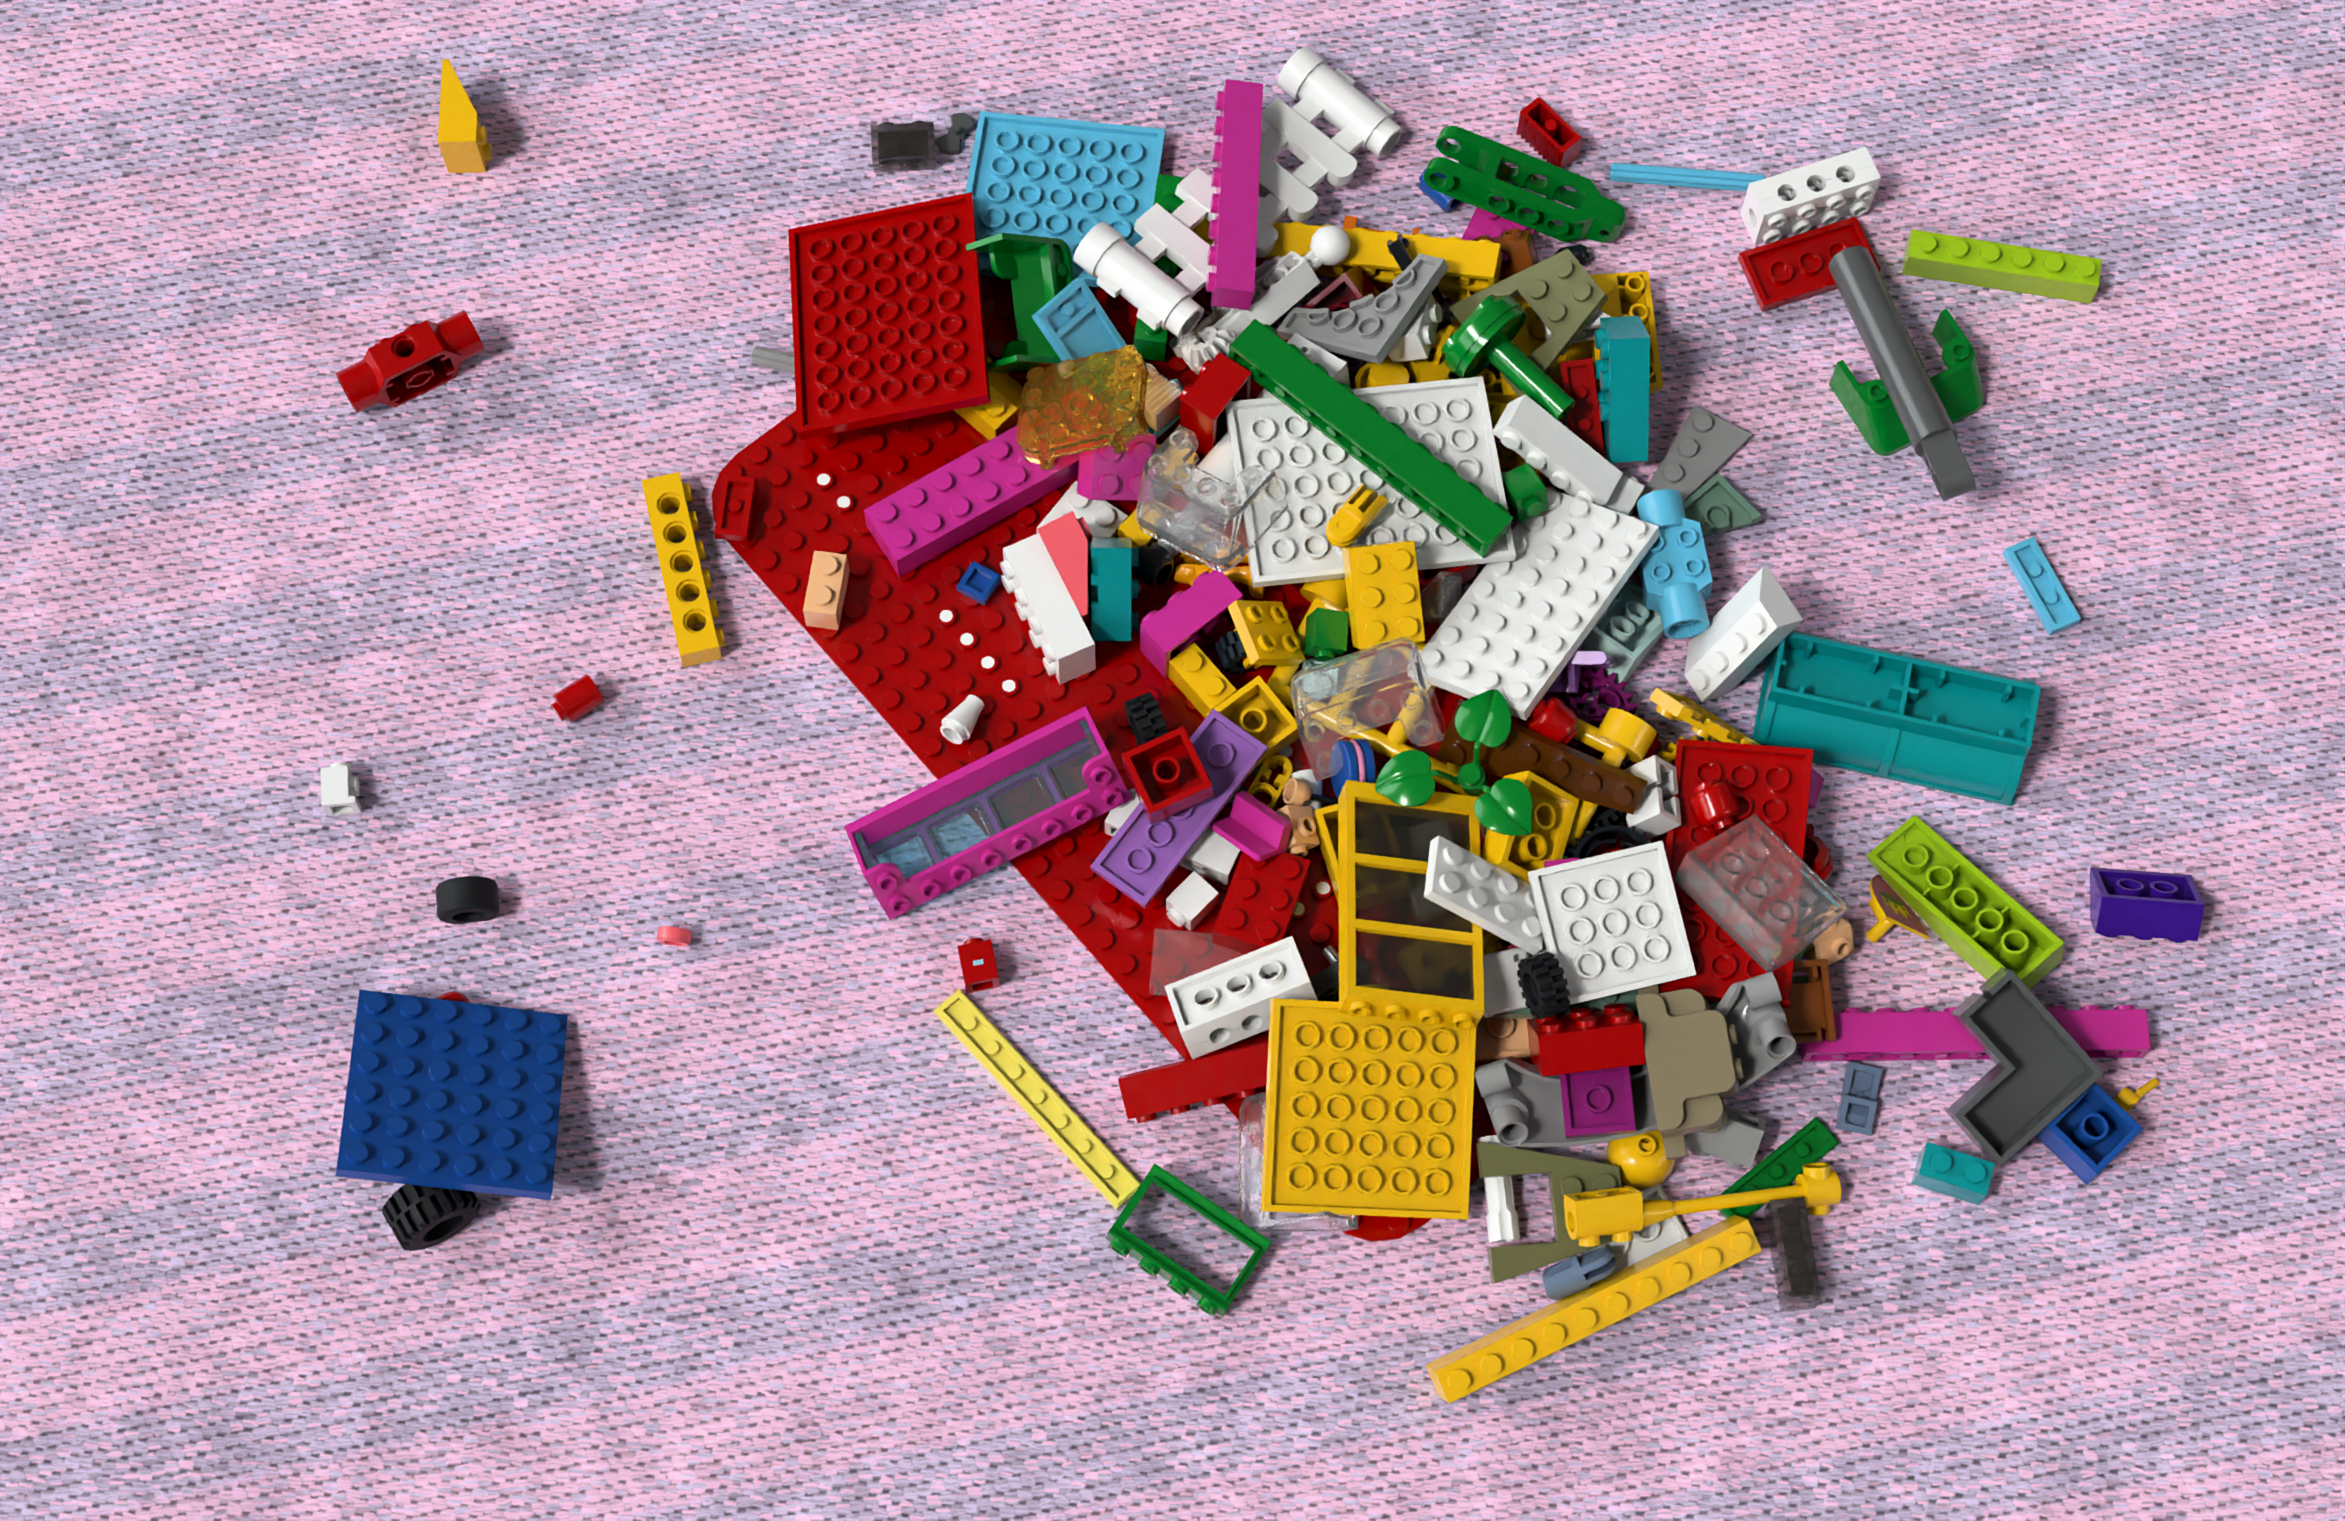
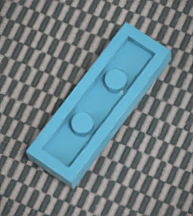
[2002,537,2081,636]

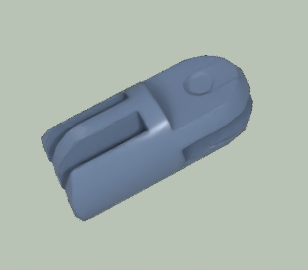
[1542,1248,1617,1301]

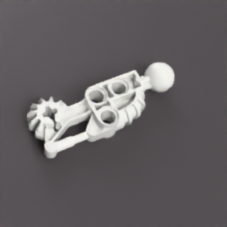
[1169,225,1351,375]

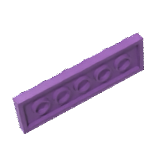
[1090,708,1268,909]

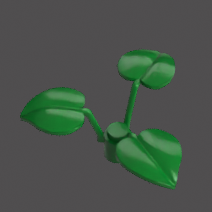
[1375,689,1533,836]

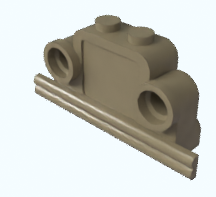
[1635,984,1744,1160]

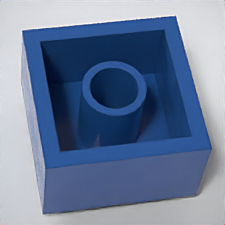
[2036,1082,2143,1185]

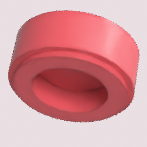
[656,926,692,947]

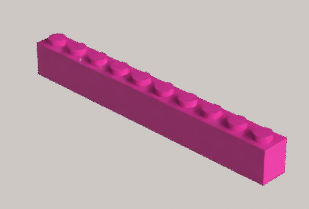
[1800,1005,2151,1062]

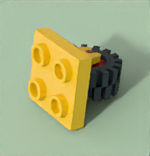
[1215,600,1305,674]

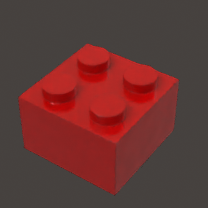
[1121,726,1213,825]

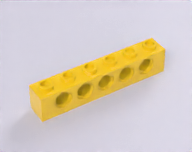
[641,472,726,667]

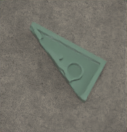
[1683,473,1761,537]

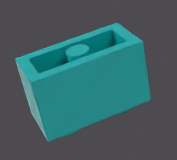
[1911,1142,1995,1205]

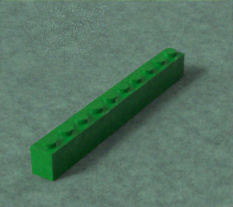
[1228,319,1513,558]

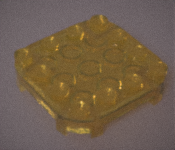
[1016,345,1152,470]

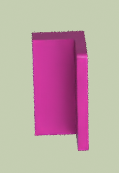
[1211,790,1293,861]

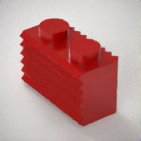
[1517,97,1583,169]

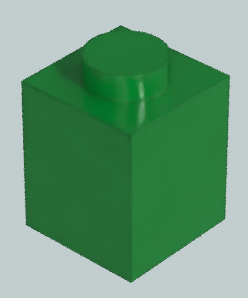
[1501,463,1549,522]
[1304,607,1349,662]

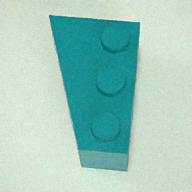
[1091,537,1138,641]

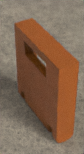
[1782,959,1836,1044]

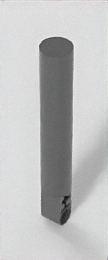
[1828,246,1976,501]

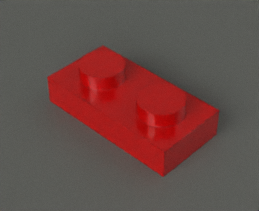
[714,474,756,542]

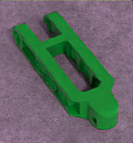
[1424,126,1626,243]

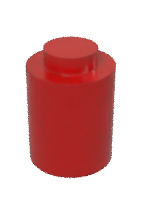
[551,674,605,723]

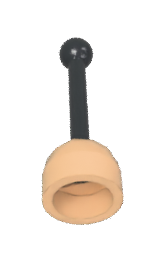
[1283,778,1338,806]

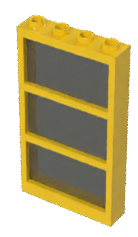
[1338,780,1485,1030]

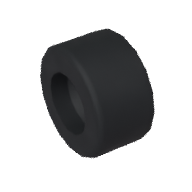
[436,876,499,924]

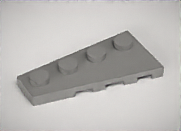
[1635,405,1752,512]

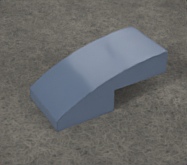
[1836,1061,1883,1136]

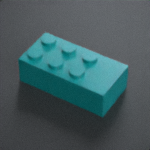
[1594,316,1650,463]

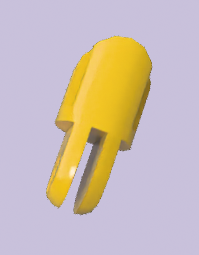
[1326,483,1389,548]

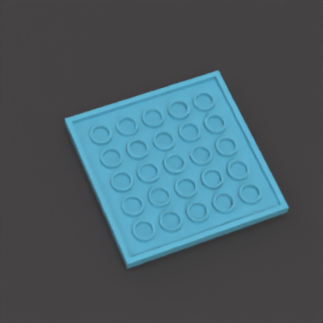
[965,111,1166,288]

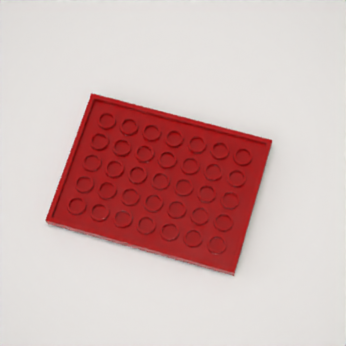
[788,192,991,440]

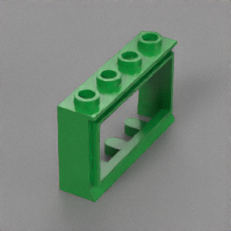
[1106,1163,1271,1316]

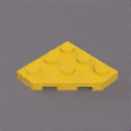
[1649,688,1760,745]

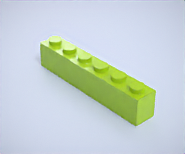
[1902,229,2102,304]

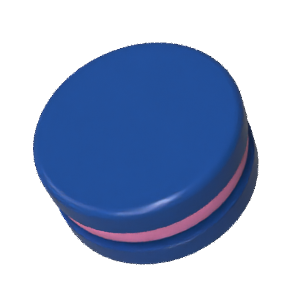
[1330,738,1376,799]

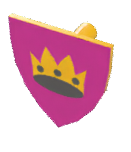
[1866,874,1929,943]

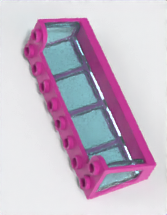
[844,706,1132,920]

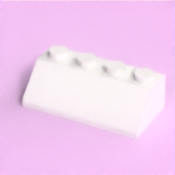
[1684,566,1803,702]

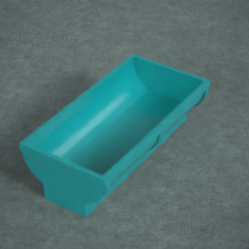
[1751,630,2041,806]

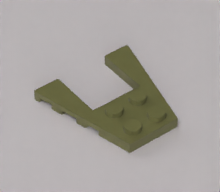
[1448,249,1608,397]
[1476,1142,1621,1284]

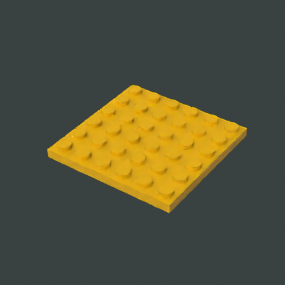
[1261,998,1476,1220]

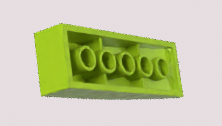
[1866,814,2064,990]

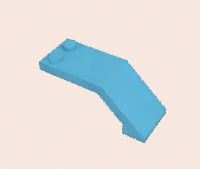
[1031,277,1184,439]

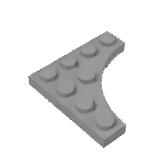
[1277,253,1449,365]

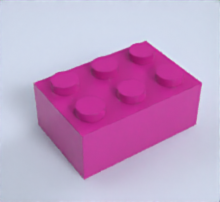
[1140,567,1243,679]

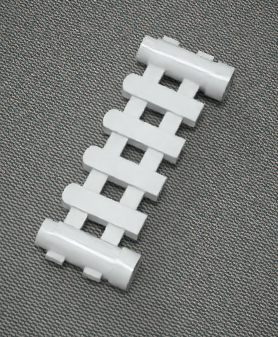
[1073,46,1403,339]

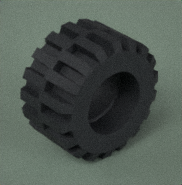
[382,1184,481,1251]

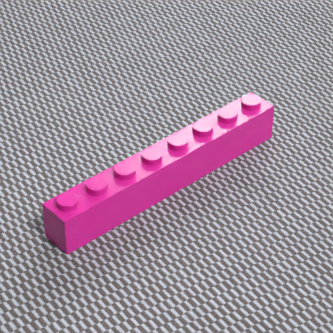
[1206,79,1263,310]

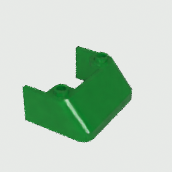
[966,233,1074,374]
[1829,309,1984,456]

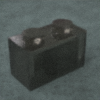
[871,120,936,173]

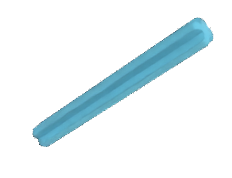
[1609,162,1765,191]

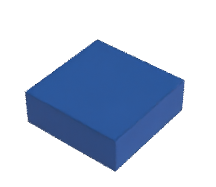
[956,561,1002,606]

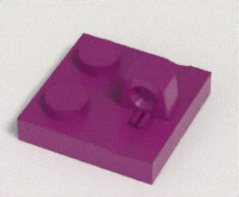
[1559,1066,1636,1139]

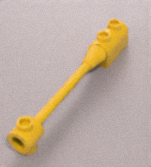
[1563,1162,1841,1247]

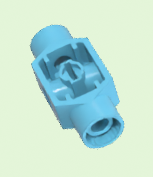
[1637,489,1713,639]

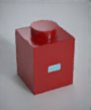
[957,938,1000,994]

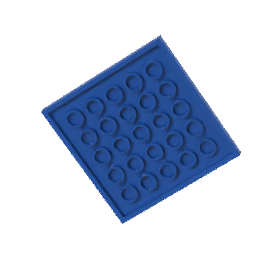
[335,990,568,1200]

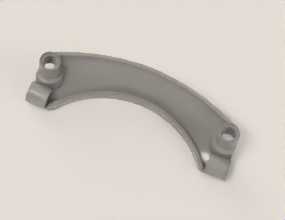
[1474,971,1796,1148]

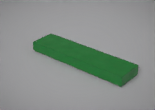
[1719,1117,1839,1219]

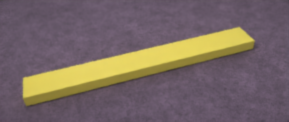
[934,989,1141,1210]

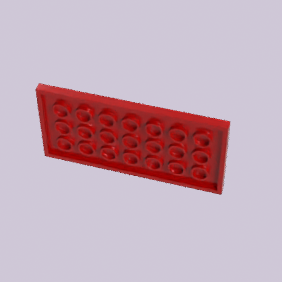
[1658,739,1813,1008]

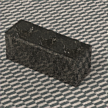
[1764,1197,1822,1312]

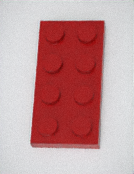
[1738,217,1881,312]

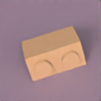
[803,550,850,630]

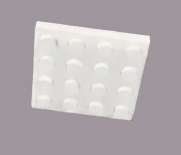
[1527,841,1697,1006]

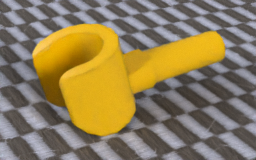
[2114,1078,2159,1111]

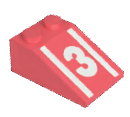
[1037,511,1092,627]

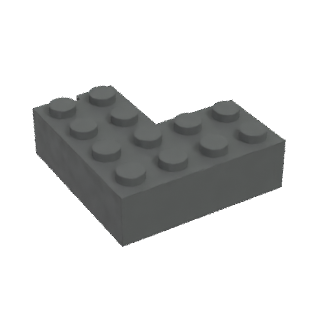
[1946,967,2104,1167]

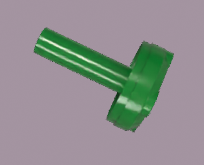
[1441,294,1576,421]

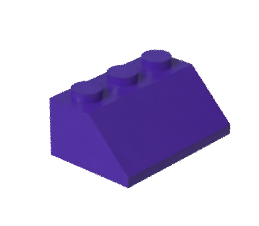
[2090,867,2205,943]

